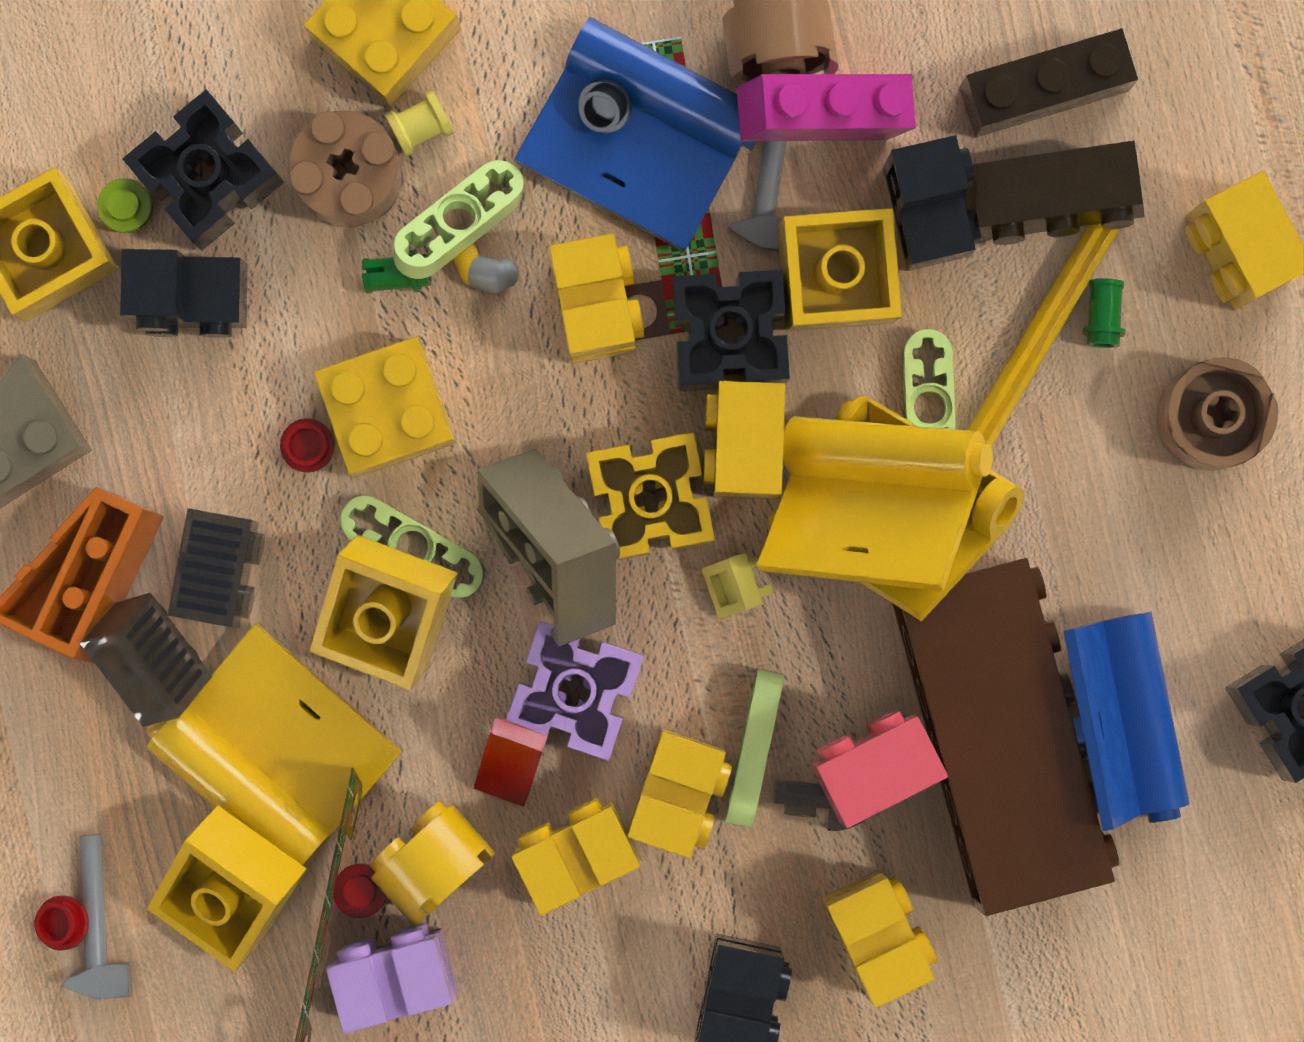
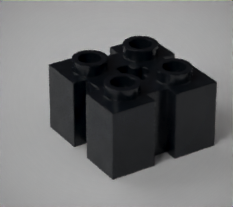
[122,89,284,251]
[672,270,790,392]
[1225,639,1304,783]
[694,933,792,1042]

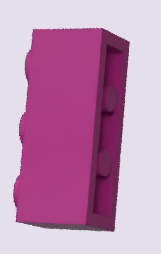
[736,74,916,142]

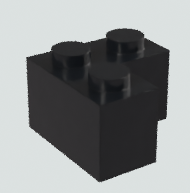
[883,135,981,271]
[120,249,248,338]

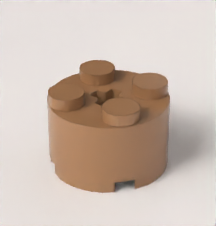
[722,0,838,88]
[288,110,403,228]
[1157,357,1278,471]

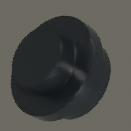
[578,79,632,133]

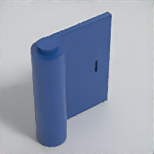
[514,17,757,252]
[1063,612,1190,831]

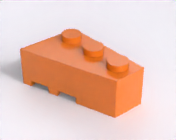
[0,487,164,663]

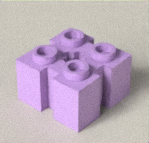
[506,621,644,761]
[326,923,459,1034]

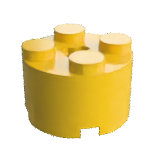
[369,800,496,927]

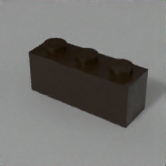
[960,28,1138,138]
[973,140,1145,245]

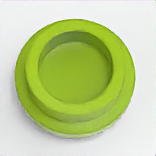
[97,178,152,233]

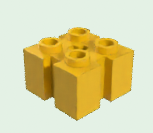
[549,233,644,364]
[586,432,715,561]
[627,728,732,859]
[511,797,641,916]
[821,869,938,1008]

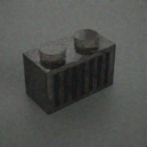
[167,508,265,628]
[80,592,212,727]

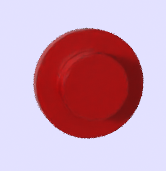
[280,418,335,473]
[333,863,387,918]
[34,895,89,951]

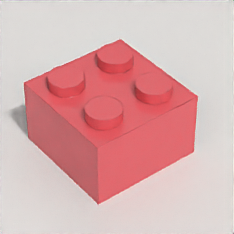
[810,710,949,829]

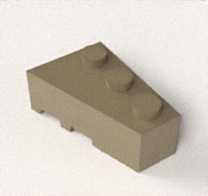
[0,354,92,509]
[477,449,620,647]

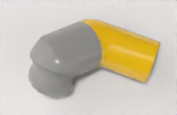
[453,242,519,294]

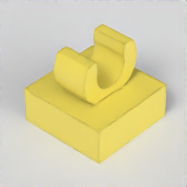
[701,553,773,619]

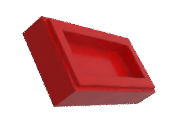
[473,718,548,807]

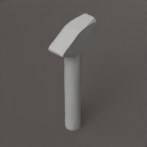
[729,141,787,252]
[63,834,132,999]

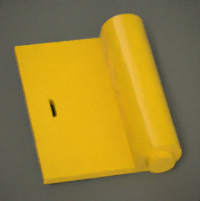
[757,416,993,591]
[145,623,403,866]

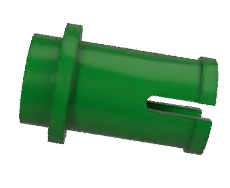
[362,249,432,293]
[1082,278,1126,348]

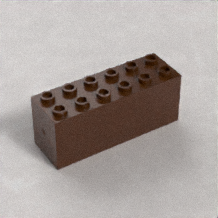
[892,558,1119,916]

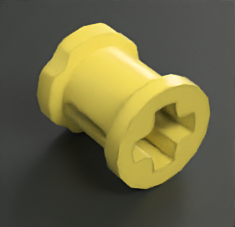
[384,90,454,157]

